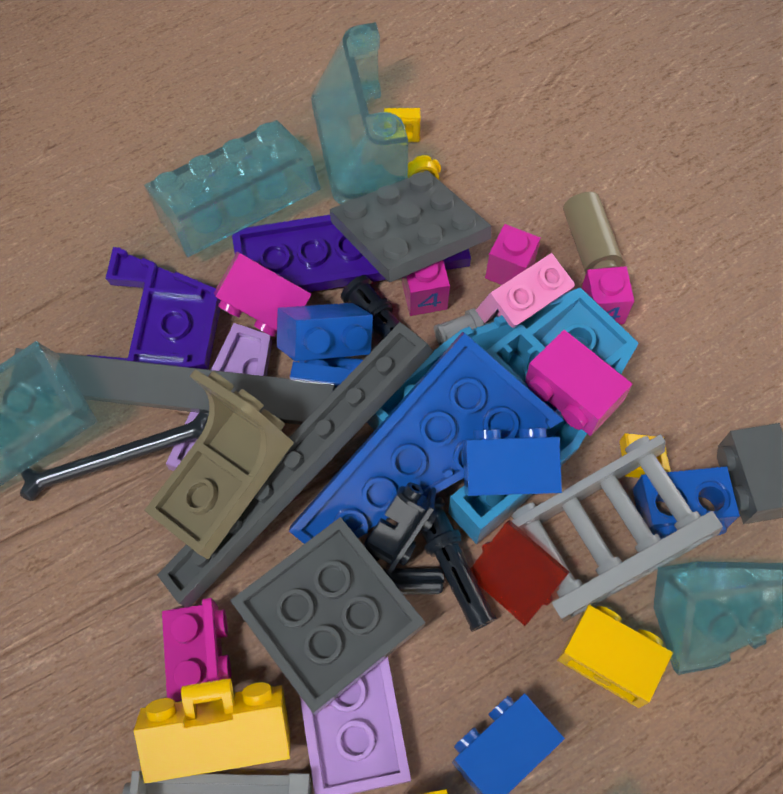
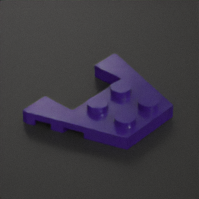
[87,247,221,370]

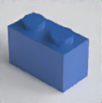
[277,303,373,361]
[463,428,562,496]
[452,693,565,794]

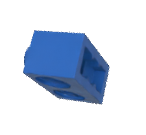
[632,466,740,539]

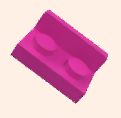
[162,598,232,702]

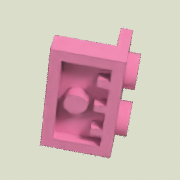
[475,253,575,328]

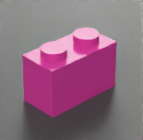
[214,251,311,337]
[525,330,632,437]

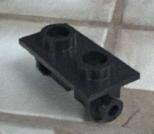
[364,482,438,576]

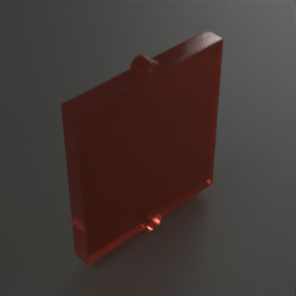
[471,520,570,626]

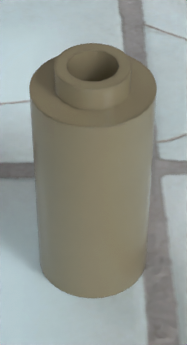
[563,192,623,274]

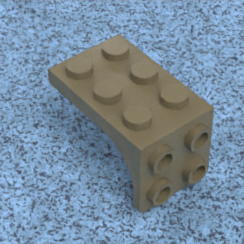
[144,369,294,559]

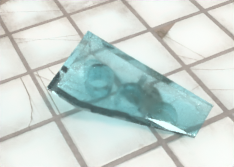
[653,561,783,675]

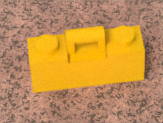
[134,678,290,784]

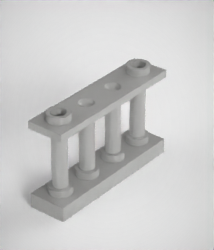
[506,434,723,623]

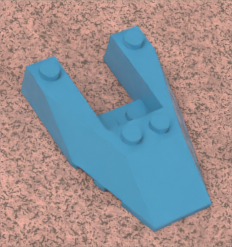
[367,288,639,544]

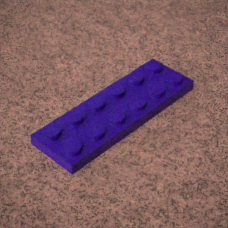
[231,215,471,292]

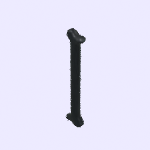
[20,410,209,501]

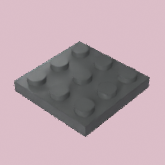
[329,170,492,283]
[230,517,426,716]

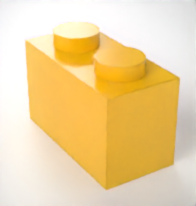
[557,605,673,708]

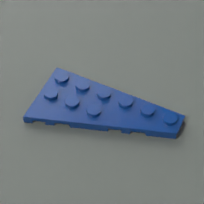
[289,332,564,544]

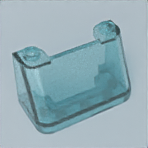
[311,22,408,204]

